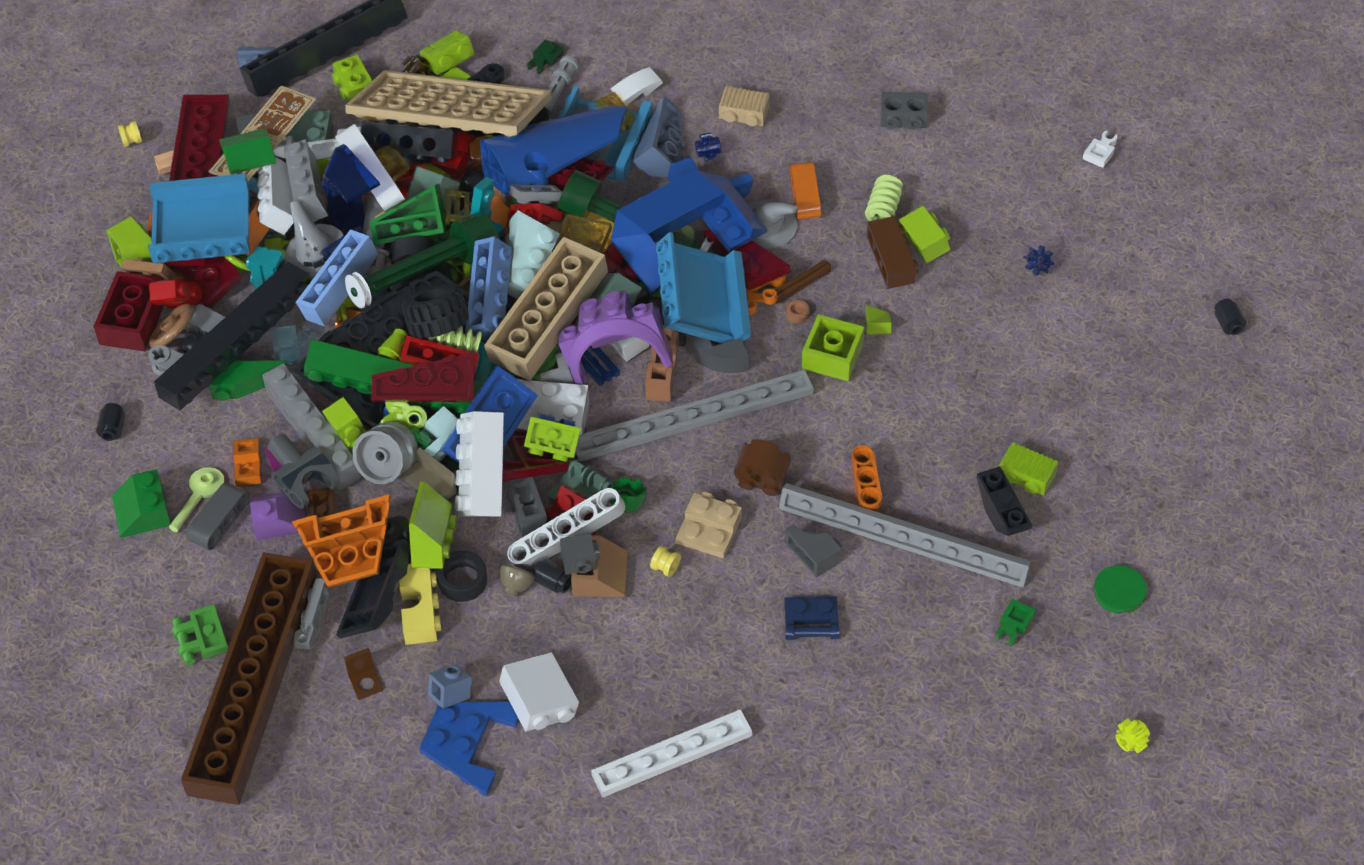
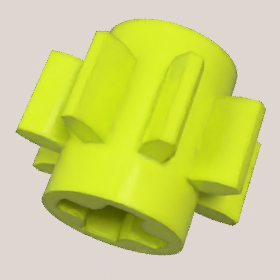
[1115,718,1150,754]

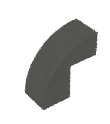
[686,334,749,373]

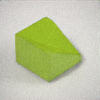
[865,306,892,335]

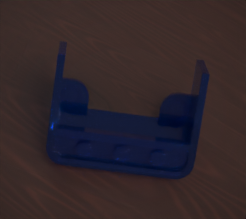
[321,144,390,247]

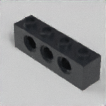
[361,119,458,162]

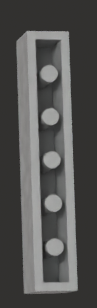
[262,363,361,491]

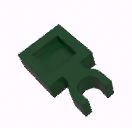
[527,39,564,75]

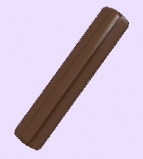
[770,260,831,304]

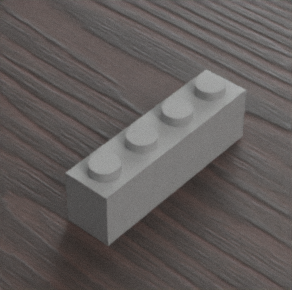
[284,139,328,222]

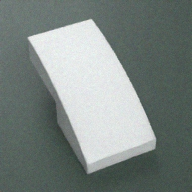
[611,67,663,106]

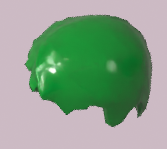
[610,477,647,513]

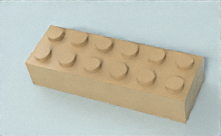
[484,237,608,381]

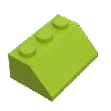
[409,482,457,569]

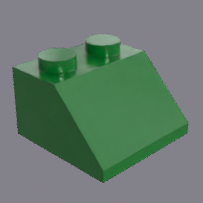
[112,469,171,538]

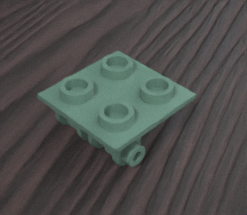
[546,459,613,501]

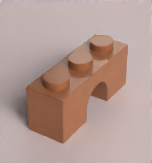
[645,325,679,402]

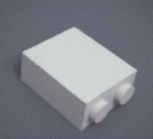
[499,652,579,732]

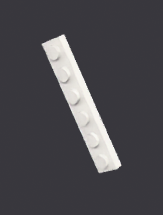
[591,709,752,797]

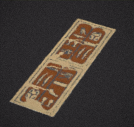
[209,86,316,181]

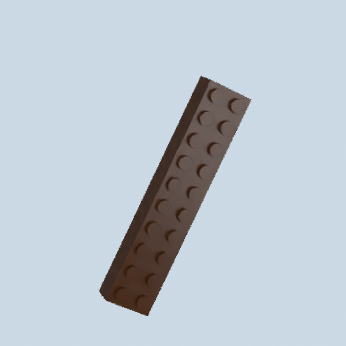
[181,552,317,805]

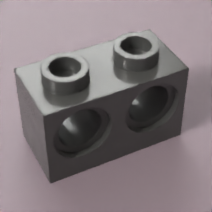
[881,92,928,129]
[508,477,547,538]

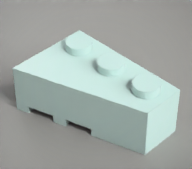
[507,211,560,299]

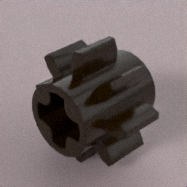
[401,54,430,75]

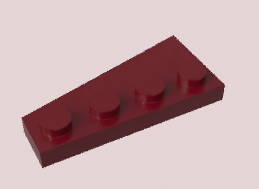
[703,229,791,290]

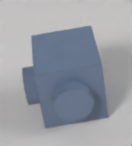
[428,663,472,709]

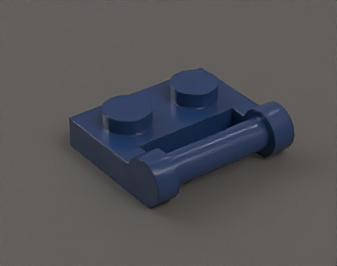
[784,596,839,640]

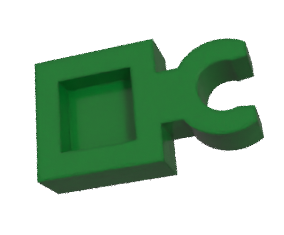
[996,599,1036,646]

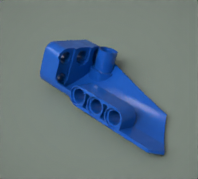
[480,106,627,196]

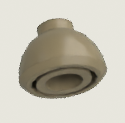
[500,564,535,597]

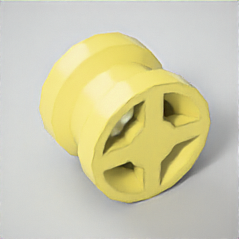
[118,121,142,147]
[650,545,681,577]

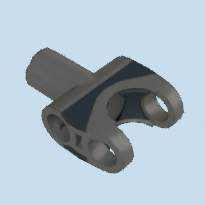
[267,434,339,509]

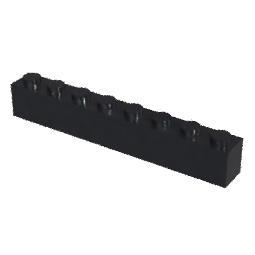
[239,0,408,97]
[154,261,311,410]

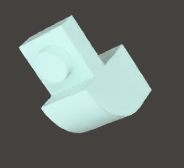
[424,406,458,462]

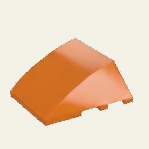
[291,494,391,588]

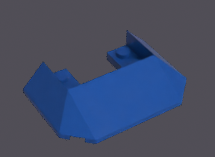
[611,170,768,295]

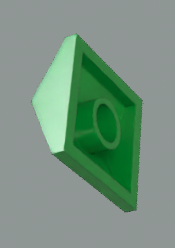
[219,128,276,175]

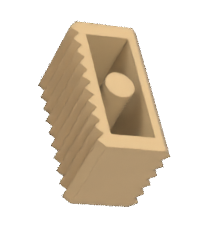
[719,85,770,126]

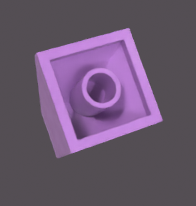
[250,492,306,540]

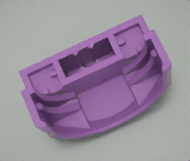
[558,290,673,385]

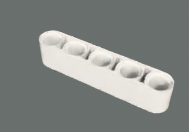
[335,124,405,213]
[507,488,625,571]

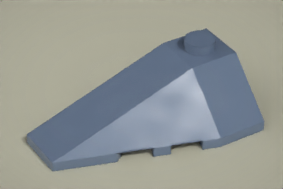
[633,96,687,177]

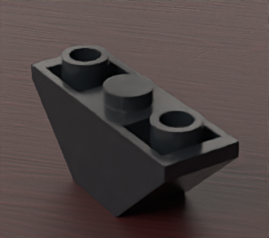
[976,466,1033,536]

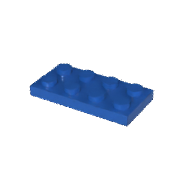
[440,366,538,463]

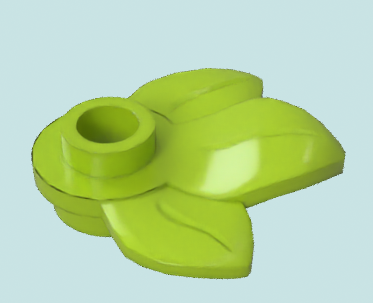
[379,402,427,429]

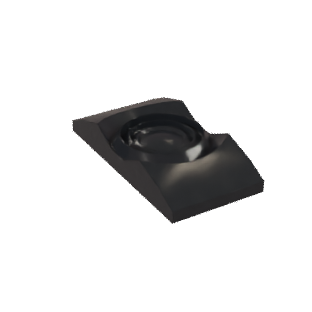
[336,539,409,638]

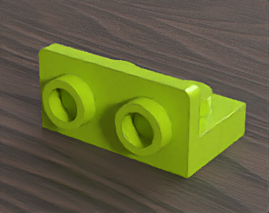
[524,417,581,462]

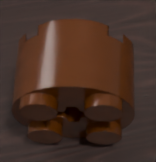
[734,439,791,496]

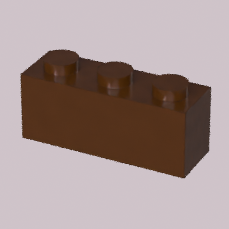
[867,216,919,289]

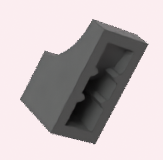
[785,524,842,578]

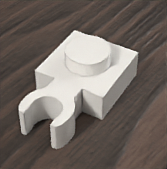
[1083,130,1118,168]

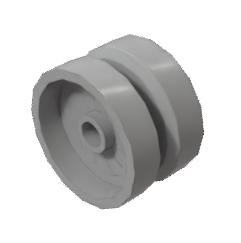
[353,421,418,484]

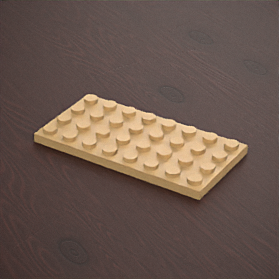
[345,70,551,136]

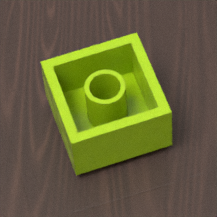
[802,314,865,381]

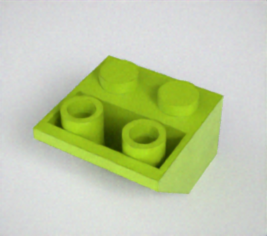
[106,216,153,267]

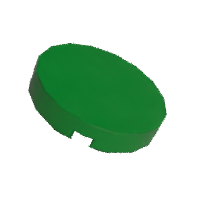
[1094,565,1147,614]

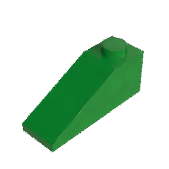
[209,360,287,401]

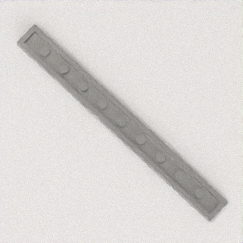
[575,370,814,462]
[779,483,1031,588]

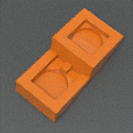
[233,438,261,486]

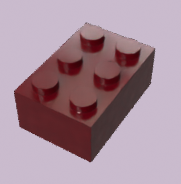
[93,271,164,352]

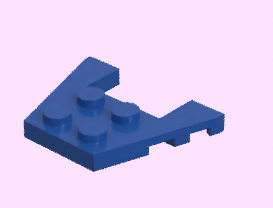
[419,702,519,796]

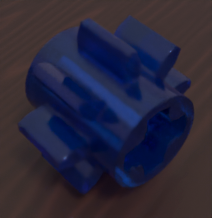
[695,133,721,162]
[1023,245,1055,276]

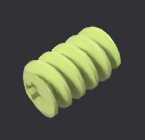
[865,175,903,221]
[428,326,482,353]

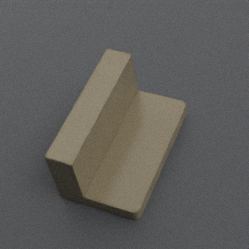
[402,447,457,500]

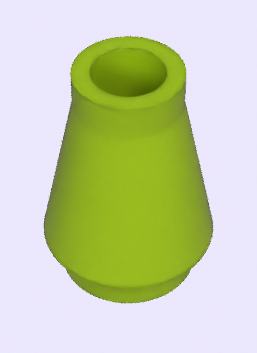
[377,329,408,361]

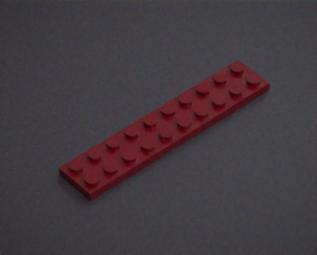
[161,94,230,266]

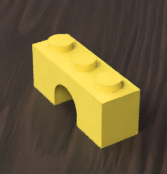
[399,564,441,645]

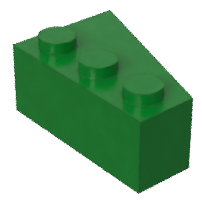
[369,184,449,245]

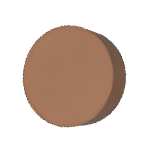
[785,300,810,323]

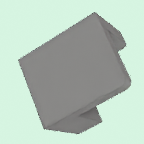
[540,353,574,384]

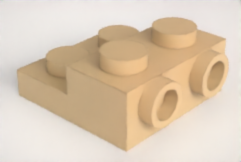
[675,492,742,558]

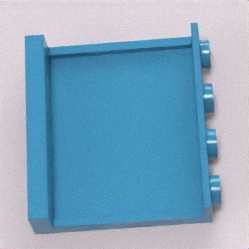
[148,173,250,263]
[656,232,751,343]

